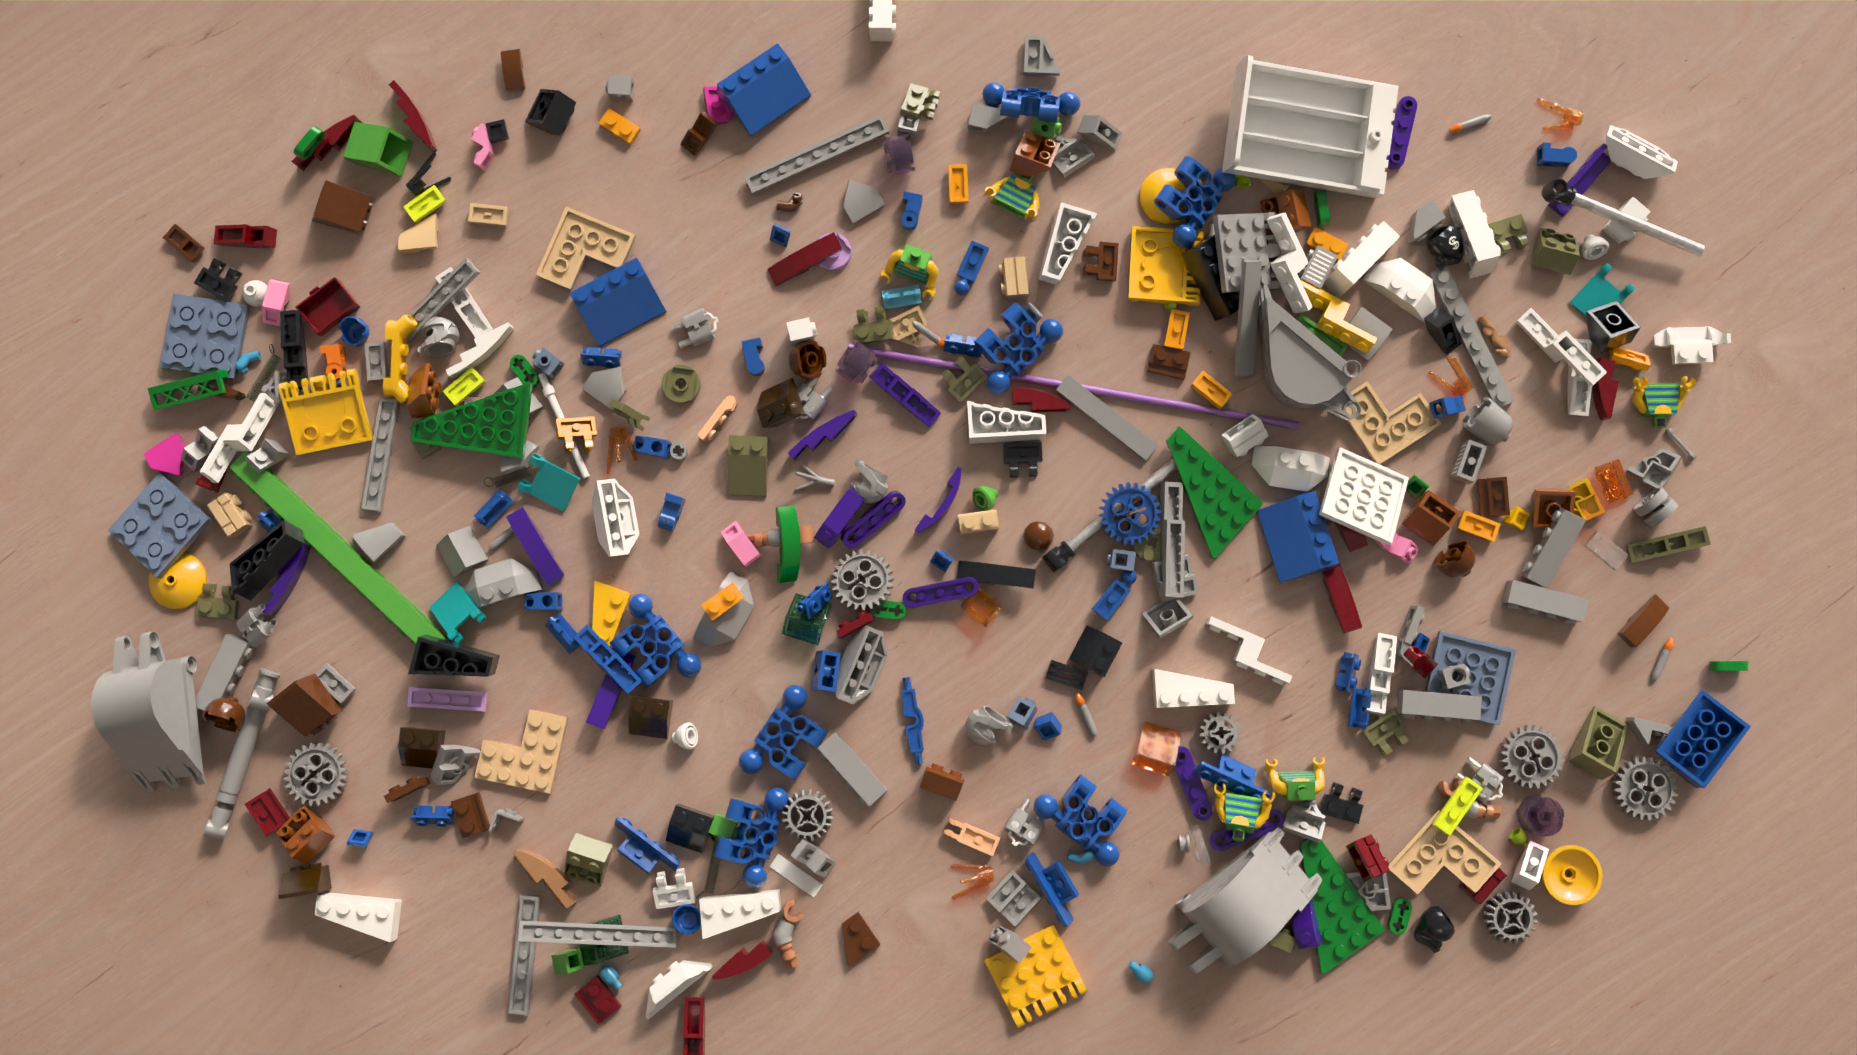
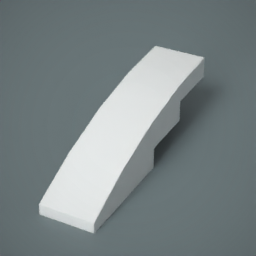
[435,267,493,338]
[446,323,514,380]
[1567,338,1592,416]
[1364,633,1397,716]

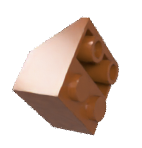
[1010,130,1060,177]
[1260,189,1312,236]
[407,363,441,418]
[1401,490,1461,546]
[920,763,965,801]
[276,804,335,864]

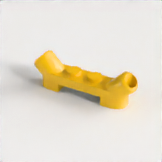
[383,315,418,404]

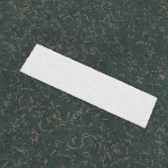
[769,854,823,897]

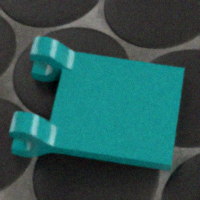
[1569,263,1636,317]
[516,453,580,511]
[429,581,486,644]

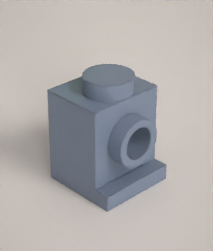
[532,348,565,379]
[1106,549,1136,571]
[1007,697,1038,731]

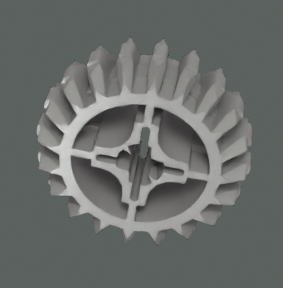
[781,789,834,842]
[1483,890,1538,945]

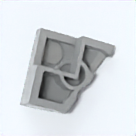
[1626,448,1681,490]
[430,745,481,786]

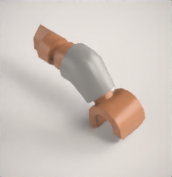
[747,525,815,547]
[1437,780,1501,819]
[773,899,804,968]

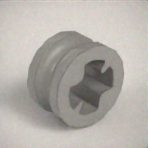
[670,442,688,460]
[1178,834,1190,852]

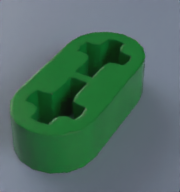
[293,126,325,160]
[1314,190,1330,227]
[510,355,540,388]
[870,600,906,620]
[1709,661,1748,671]
[1387,897,1412,935]

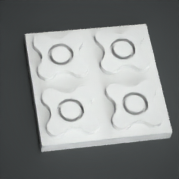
[1319,448,1409,545]

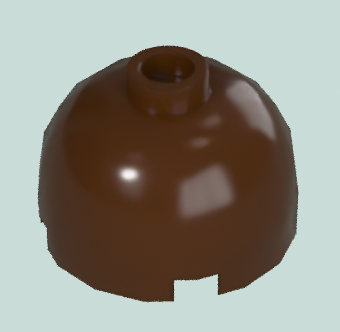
[789,341,827,379]
[1434,540,1476,577]
[202,696,245,732]

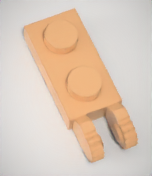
[698,395,737,443]
[943,818,1000,856]

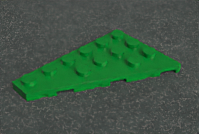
[410,383,533,458]
[1166,426,1264,559]
[1299,839,1385,975]

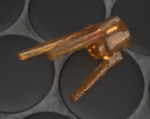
[1537,98,1583,130]
[1429,355,1473,396]
[607,427,637,474]
[951,864,994,899]

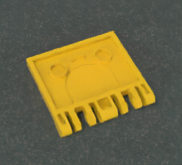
[1128,226,1203,306]
[279,369,373,455]
[984,924,1088,1028]

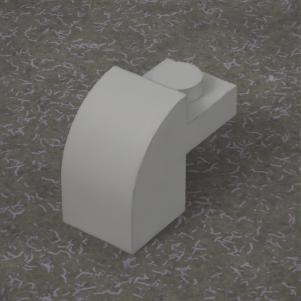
[181,426,218,472]
[791,839,837,878]

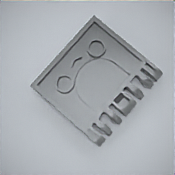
[1213,212,1282,293]

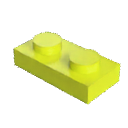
[403,185,447,223]
[443,367,486,406]

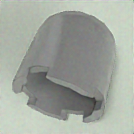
[1462,397,1513,445]

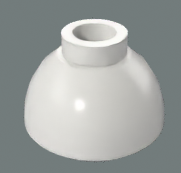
[1582,234,1609,260]
[242,280,268,307]
[672,722,698,750]

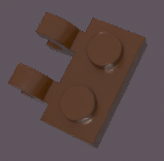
[1083,241,1119,282]

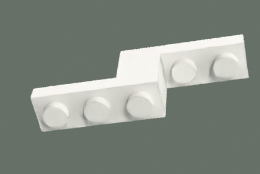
[1267,213,1312,314]
[1516,308,1607,387]
[200,393,278,483]
[1206,616,1292,685]

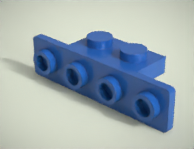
[1193,754,1270,802]
[614,816,680,874]
[1025,852,1079,927]

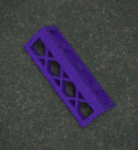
[1548,143,1611,217]

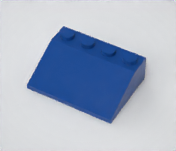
[717,43,811,137]
[570,258,667,347]
[1257,491,1339,583]
[1655,690,1751,788]

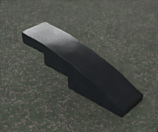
[280,310,308,390]
[957,560,1036,589]

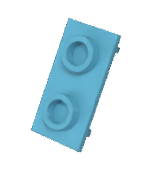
[882,285,922,310]

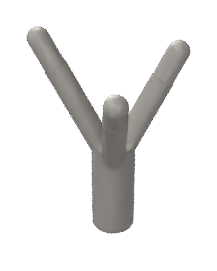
[794,464,835,491]

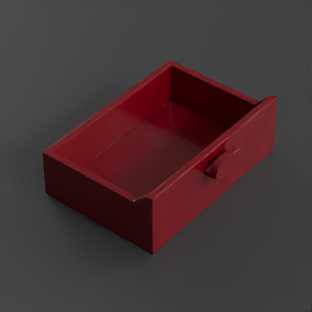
[295,277,360,337]

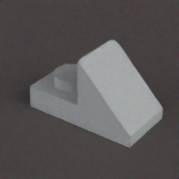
[897,115,921,139]
[245,439,289,473]
[1626,717,1673,745]

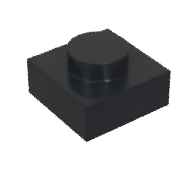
[486,119,509,144]

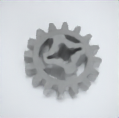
[1198,711,1242,754]

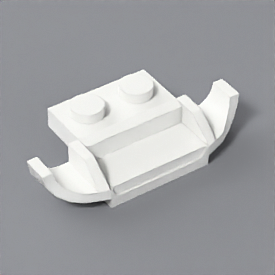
[1653,326,1731,365]

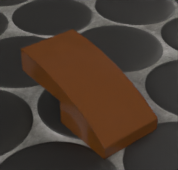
[501,49,526,90]
[680,112,718,156]
[163,224,205,262]
[197,384,245,399]

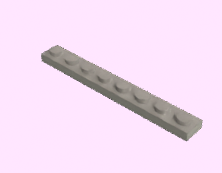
[744,115,889,195]
[1428,266,1514,407]
[516,921,677,948]

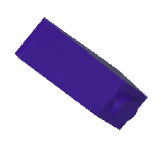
[813,488,865,549]
[1292,899,1322,949]

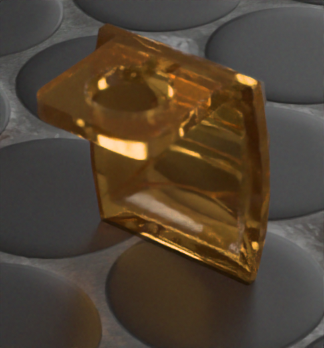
[960,587,1002,627]

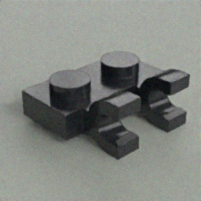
[194,258,243,302]
[1003,442,1043,478]
[1320,782,1364,824]

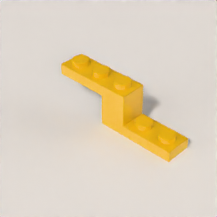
[1299,278,1377,354]

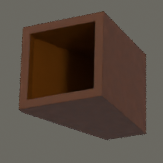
[312,180,373,234]
[267,674,342,737]

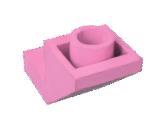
[471,123,494,171]
[262,279,290,326]
[721,521,761,567]
[1375,532,1419,564]

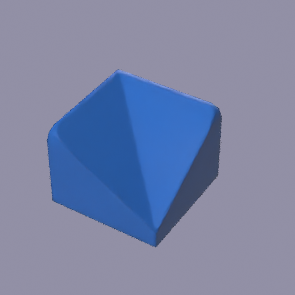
[1034,712,1062,740]

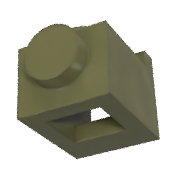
[1268,928,1297,953]

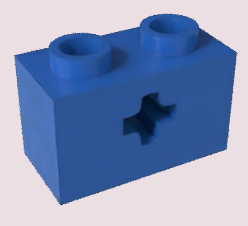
[811,650,841,692]

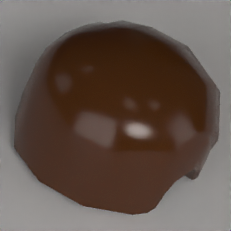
[1023,521,1054,550]

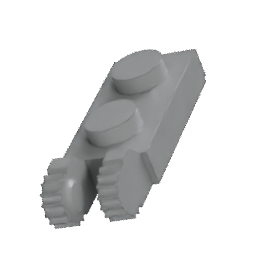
[1395,606,1425,658]

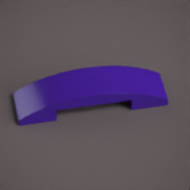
[915,467,961,533]

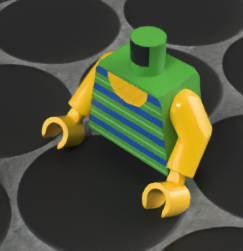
[982,175,1039,222]
[879,245,939,300]
[1632,376,1696,428]
[1264,757,1325,801]
[1214,783,1276,842]

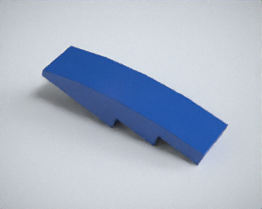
[572,624,642,694]

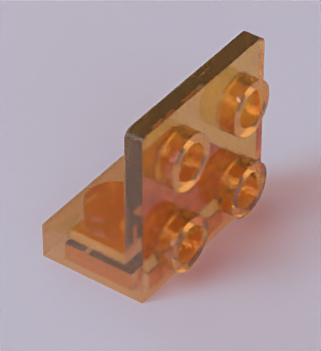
[1595,459,1633,503]
[1132,721,1181,776]

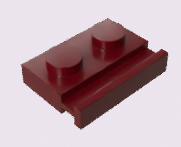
[836,611,875,638]
[244,788,290,837]
[574,975,622,1025]

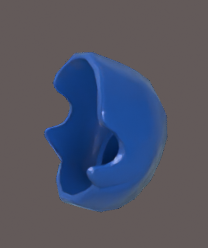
[338,316,369,347]
[672,904,701,934]

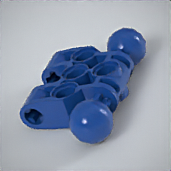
[982,82,1081,122]
[1154,156,1236,248]
[974,302,1063,395]
[609,594,701,688]
[738,685,828,780]
[1033,774,1128,867]
[714,788,789,888]

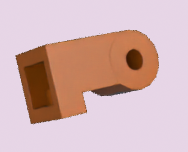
[320,344,347,380]

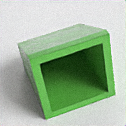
[343,122,413,177]

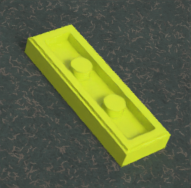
[1432,776,1483,836]

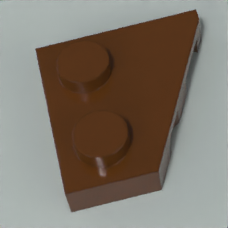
[842,911,880,967]

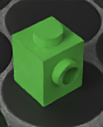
[1032,117,1062,139]
[708,813,739,840]
[551,949,584,975]

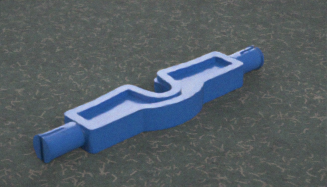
[901,677,924,764]

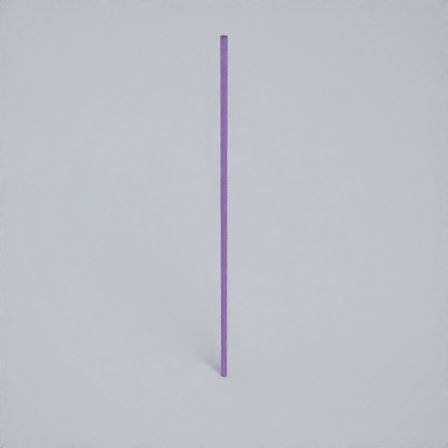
[848,344,1299,429]

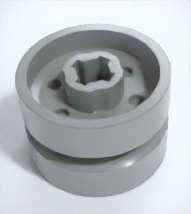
[1633,487,1678,528]

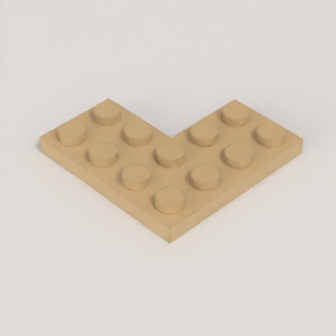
[536,207,636,291]
[1346,381,1442,464]
[474,709,569,794]
[1389,810,1502,895]

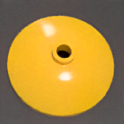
[1139,168,1192,224]
[148,553,207,609]
[1542,845,1603,905]

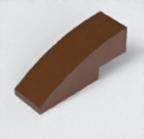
[1617,594,1669,647]

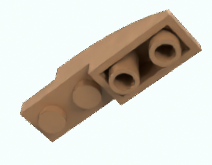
[513,848,577,909]

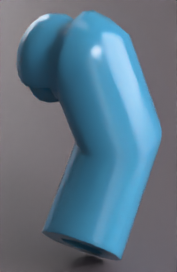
[235,350,262,374]
[1067,848,1095,865]

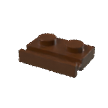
[1147,344,1191,380]
[1478,477,1510,517]
[384,776,430,803]
[451,792,490,839]

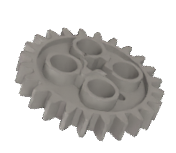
[831,549,894,612]
[1499,725,1565,789]
[283,742,349,806]
[1612,756,1678,821]

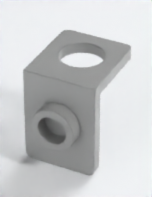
[488,808,525,832]

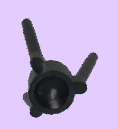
[406,152,451,196]

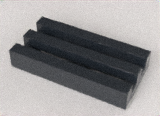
[1045,660,1088,690]

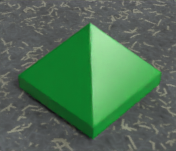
[1406,474,1429,499]

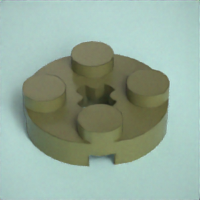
[662,365,701,404]
[1132,523,1162,562]

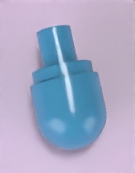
[1128,961,1153,984]
[599,965,623,990]

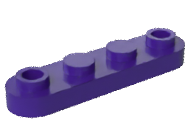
[1386,96,1417,170]
[841,491,906,548]
[903,577,979,608]
[1170,746,1213,821]
[1209,809,1284,851]

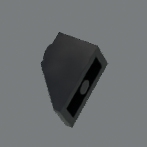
[1424,308,1462,355]

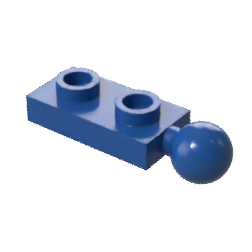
[954,241,989,295]
[1092,571,1137,621]

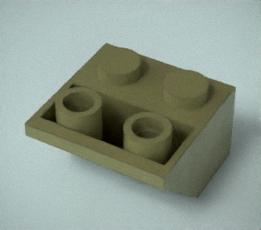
[1532,227,1580,275]
[564,833,613,886]

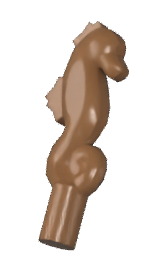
[1478,315,1511,358]

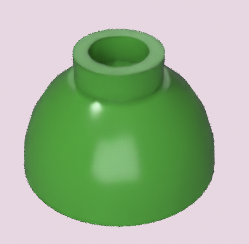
[972,486,998,511]

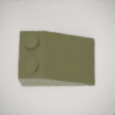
[728,435,770,497]
[1569,706,1628,780]

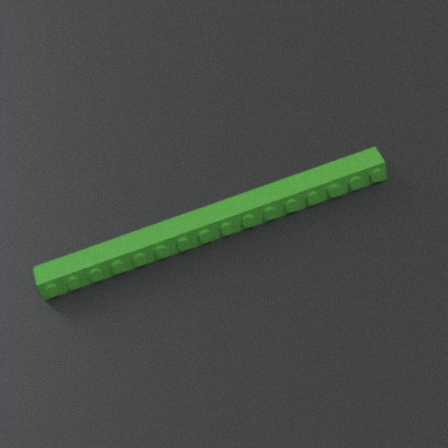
[230,451,455,676]

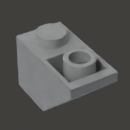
[968,102,1010,134]
[1408,199,1446,244]
[987,925,1032,963]

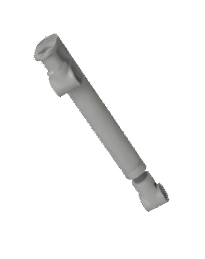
[203,668,280,840]

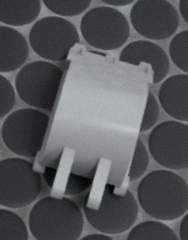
[1258,285,1362,421]
[91,631,207,792]
[1168,827,1322,974]

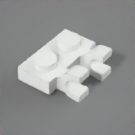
[653,868,696,909]

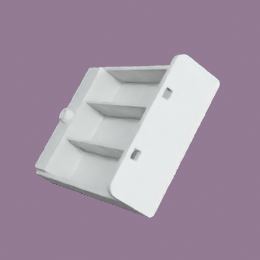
[1222,55,1399,198]

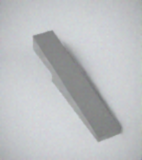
[1159,482,1185,598]

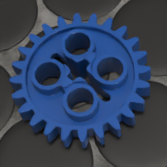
[1098,482,1162,545]

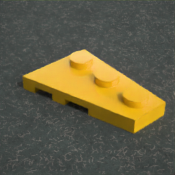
[592,580,631,648]

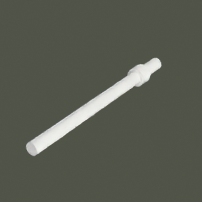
[538,373,590,479]

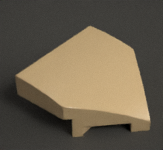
[890,306,927,348]

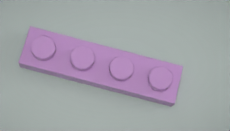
[407,687,488,712]

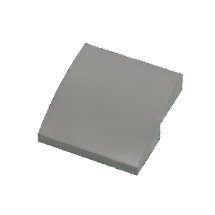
[1344,307,1392,361]
[1152,554,1199,602]
[986,870,1043,927]

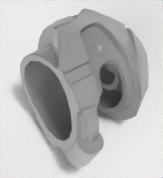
[417,317,460,359]
[850,459,888,504]
[965,705,1014,746]

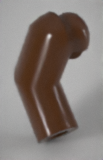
[777,192,803,212]

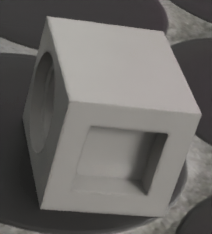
[605,75,635,101]
[1437,664,1471,689]

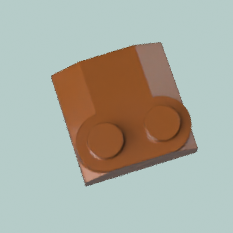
[1531,488,1576,529]

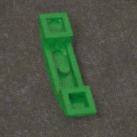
[776,505,801,583]

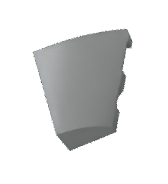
[352,522,406,562]
[1347,871,1391,911]

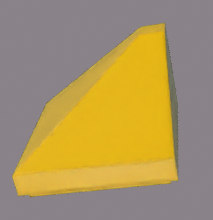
[1501,506,1530,531]

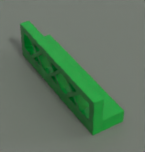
[147,370,229,410]

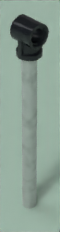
[1541,178,1705,256]
[1042,459,1177,573]

